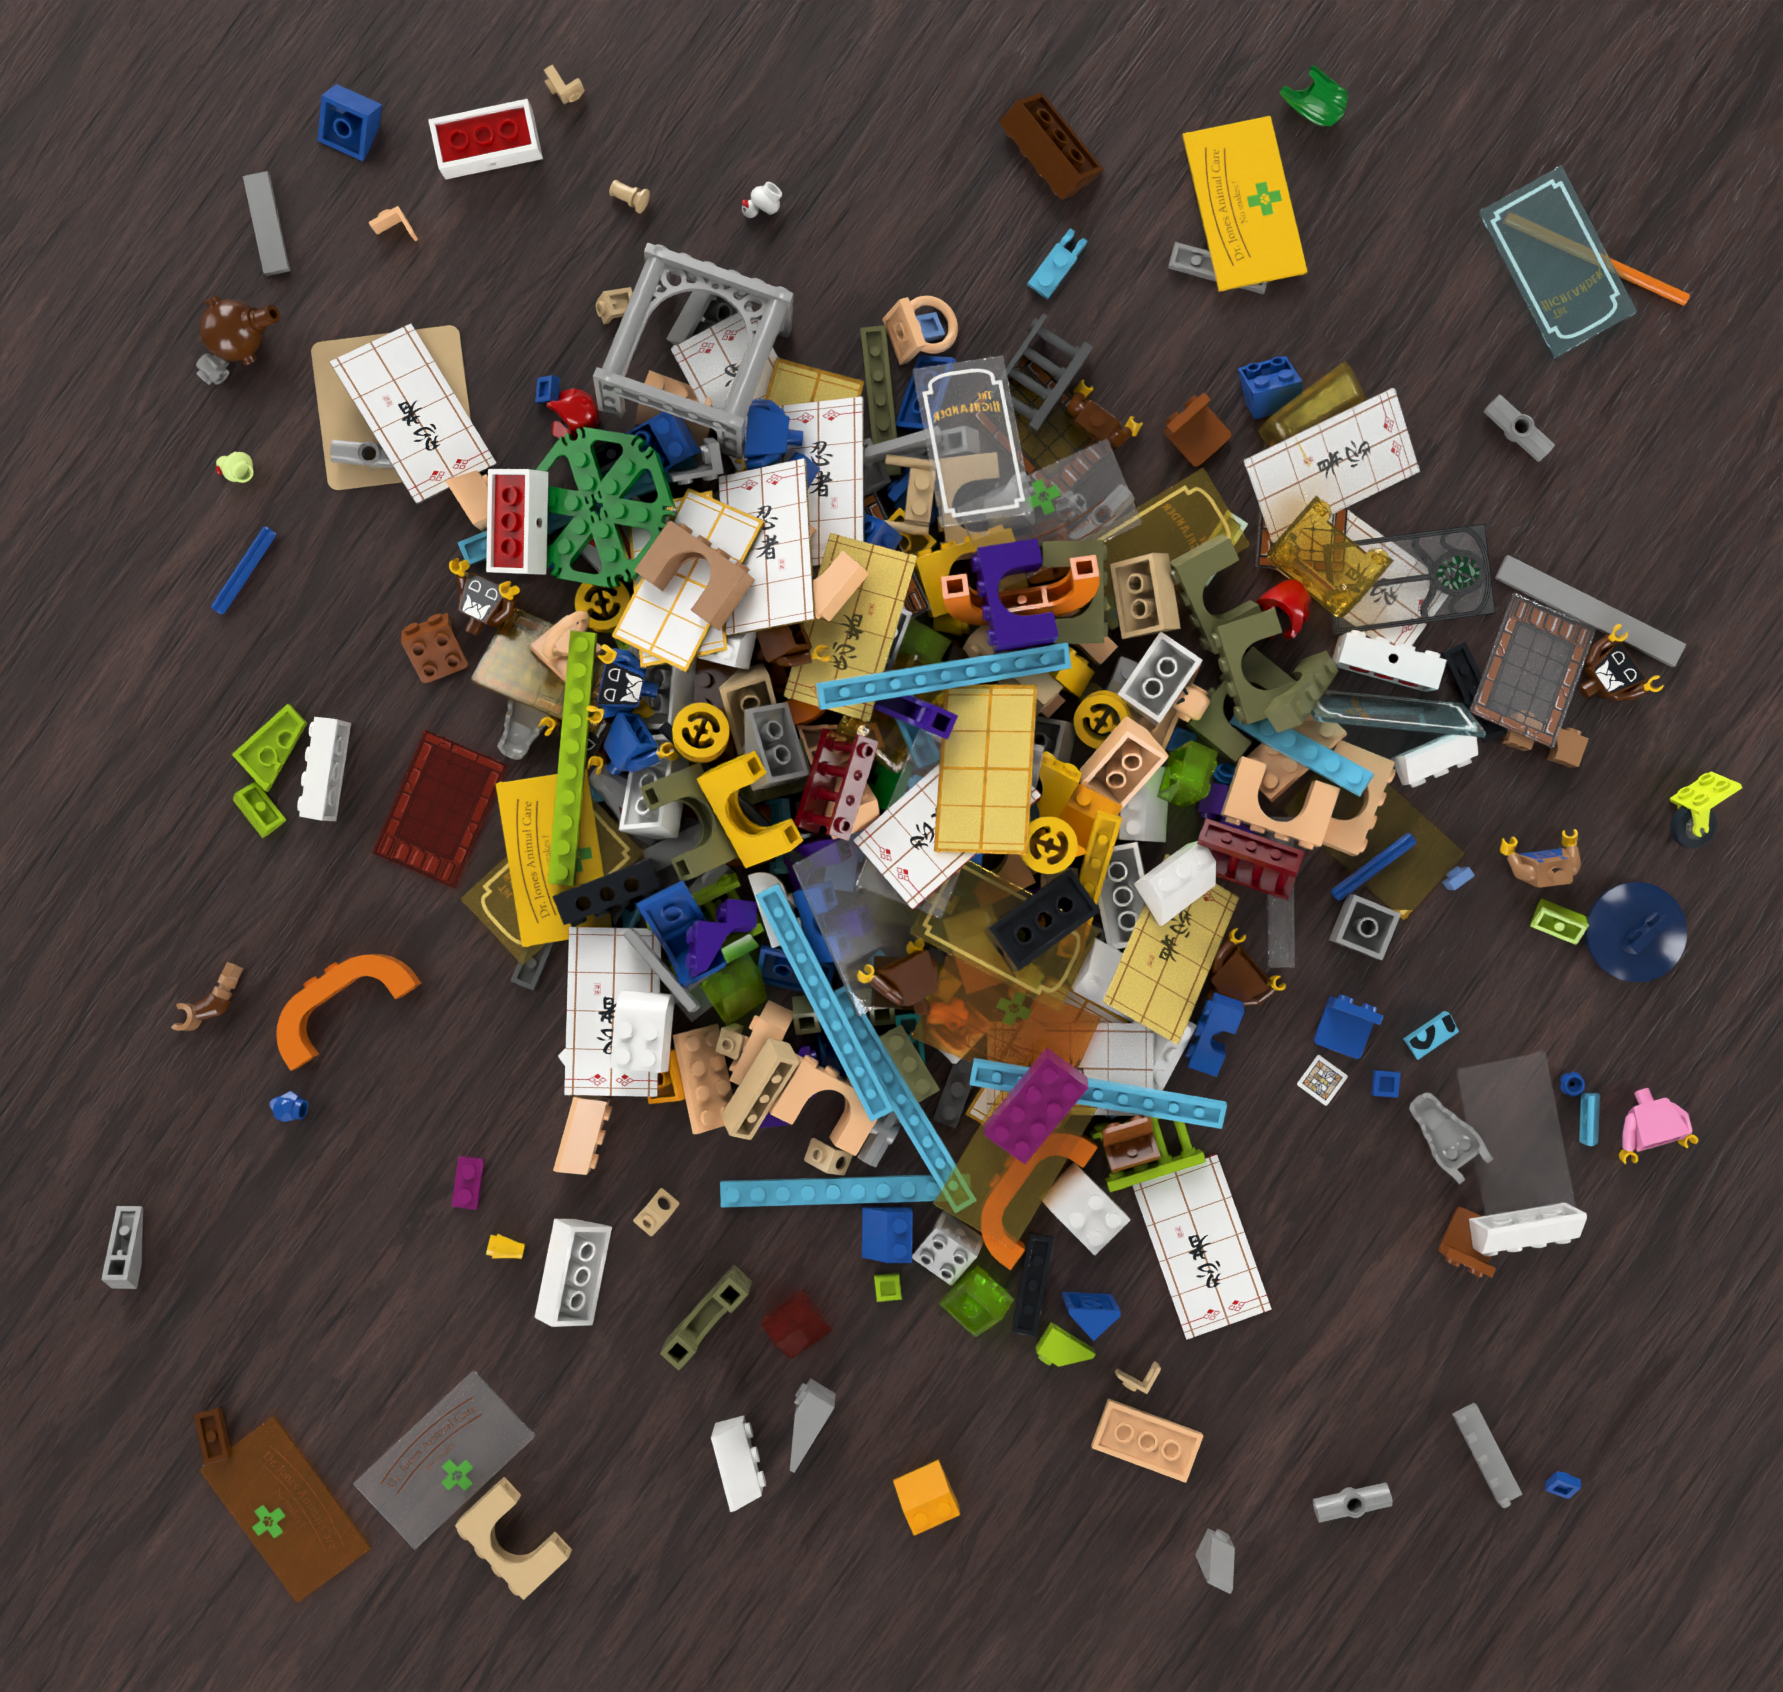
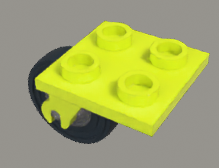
[1669,772,1742,849]

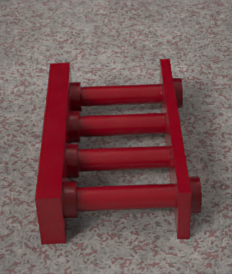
[794,728,879,841]
[1197,818,1305,901]

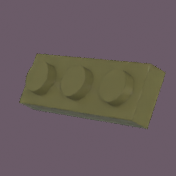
[879,1024,940,1103]

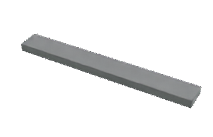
[1494,555,1686,667]

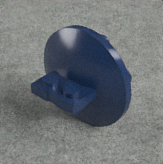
[1585,882,1687,982]

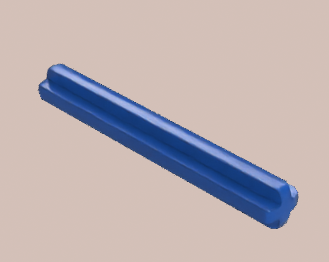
[211,526,276,615]
[1331,833,1417,901]

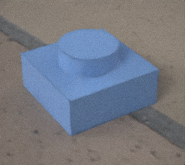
[916,312,945,342]
[1442,866,1475,890]

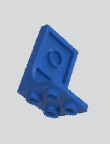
[637,880,727,987]

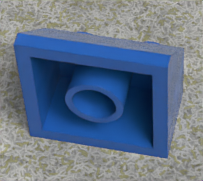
[317,84,382,161]
[862,1207,913,1263]

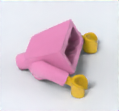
[1619,1088,1698,1164]

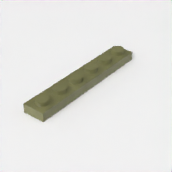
[860,325,901,477]

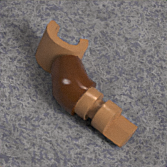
[171,962,243,1031]

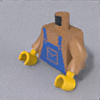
[1500,829,1581,887]

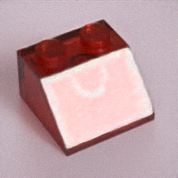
[761,1289,832,1359]

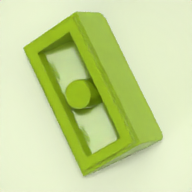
[233,781,286,838]
[1530,899,1589,945]

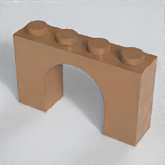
[634,520,755,631]

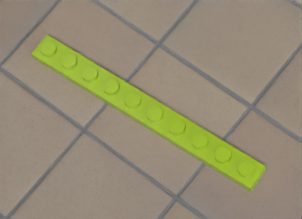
[548,630,597,886]

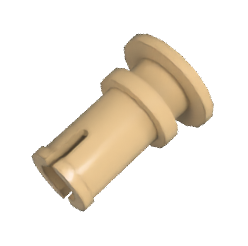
[609,180,650,214]

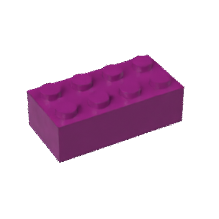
[984,1047,1088,1164]

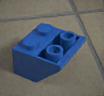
[1238,356,1303,419]
[626,412,701,478]

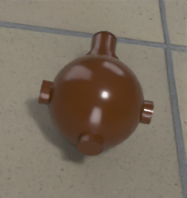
[199,294,280,366]

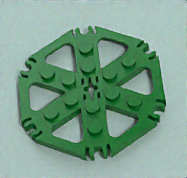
[536,427,676,589]

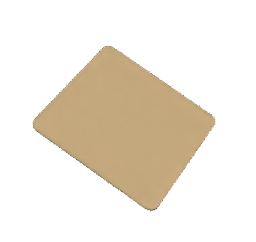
[311,325,471,490]

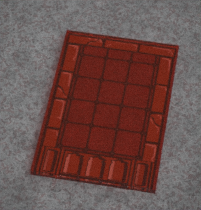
[372,730,508,888]

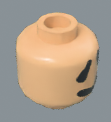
[1172,683,1210,722]

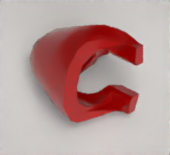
[546,389,600,441]
[1255,579,1311,639]

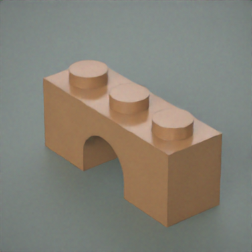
[1500,711,1589,768]

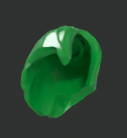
[1279,65,1348,126]

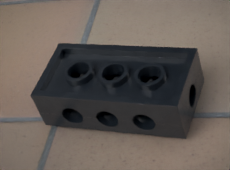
[553,858,662,927]
[982,869,1100,973]

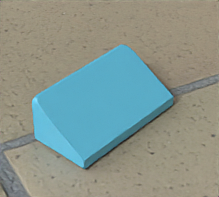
[1579,1093,1600,1146]

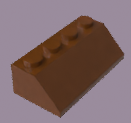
[999,92,1104,200]

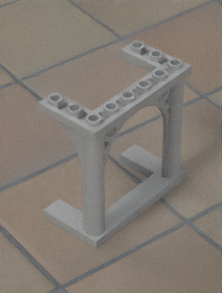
[593,243,794,459]

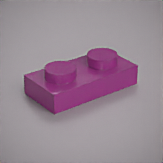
[451,1155,485,1210]

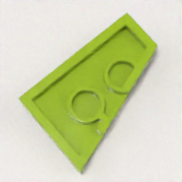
[232,704,307,792]

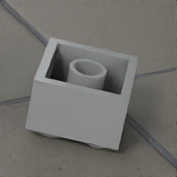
[1329,894,1401,960]

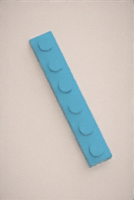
[1229,714,1374,797]

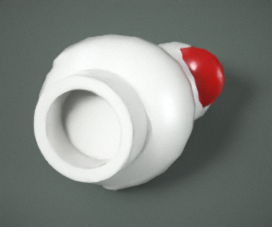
[742,182,782,218]

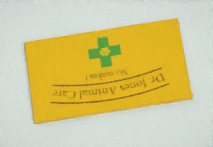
[1182,116,1308,292]
[496,769,613,947]

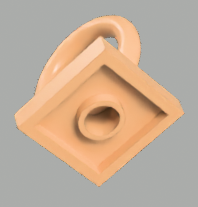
[882,296,958,365]
[530,611,602,683]

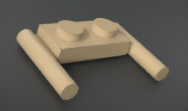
[884,454,936,536]

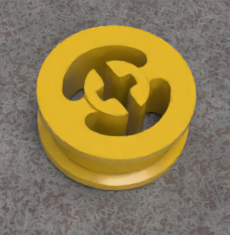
[575,581,632,633]
[1074,690,1132,749]
[672,703,729,763]
[1020,817,1078,874]

